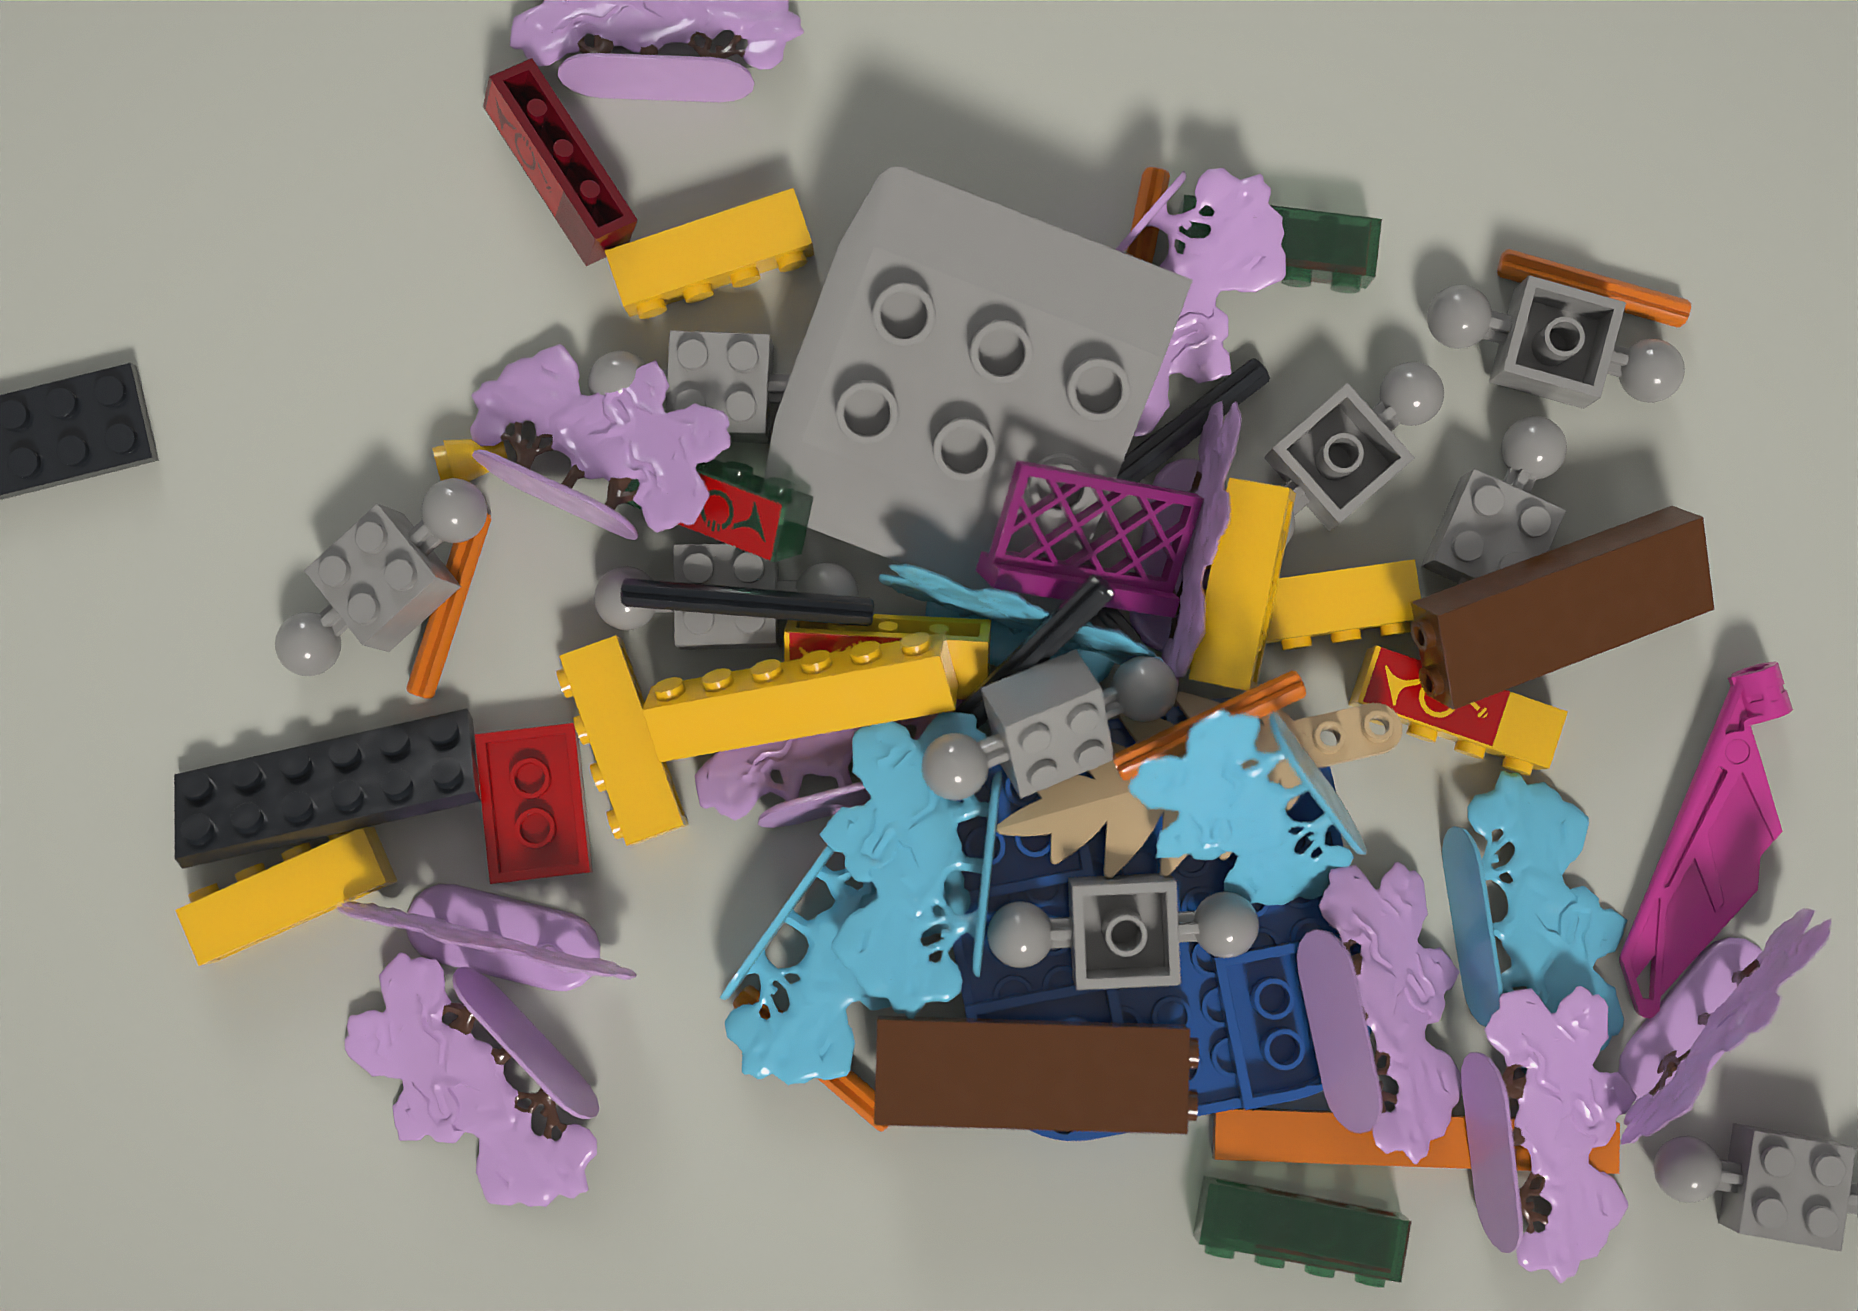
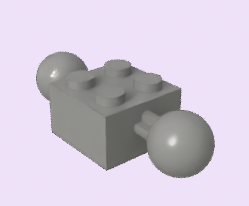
[1427,275,1685,409]
[588,330,791,443]
[1264,362,1444,545]
[1421,416,1567,585]
[275,478,487,676]
[594,543,859,650]
[922,650,1178,800]
[987,873,1259,990]
[1653,1123,1858,1252]

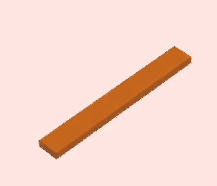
[1212,1108,1620,1174]

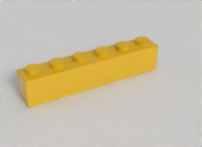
[642,632,958,762]

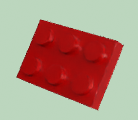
[474,723,593,884]

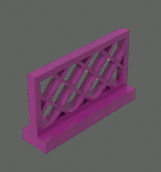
[975,460,1204,618]

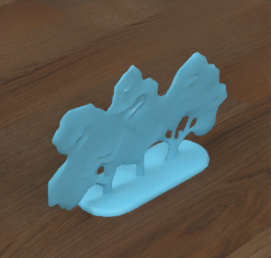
[878,564,1164,683]
[1129,710,1367,906]
[819,712,1002,1019]
[1442,771,1628,1074]
[720,846,971,1085]

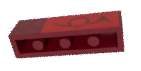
[483,58,637,267]

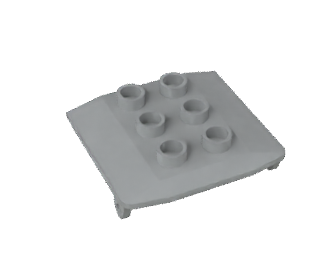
[761,166,1193,615]

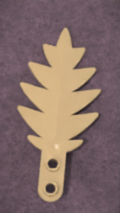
[996,692,1402,879]

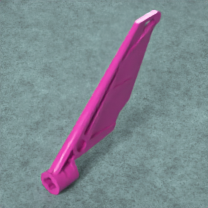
[1619,661,1793,1019]

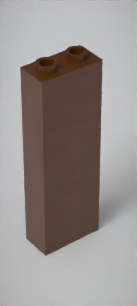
[1411,506,1715,710]
[874,1015,1199,1135]

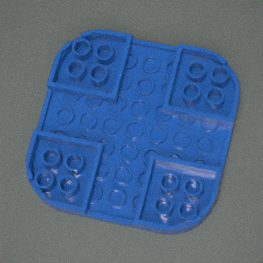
[948,697,1372,1141]

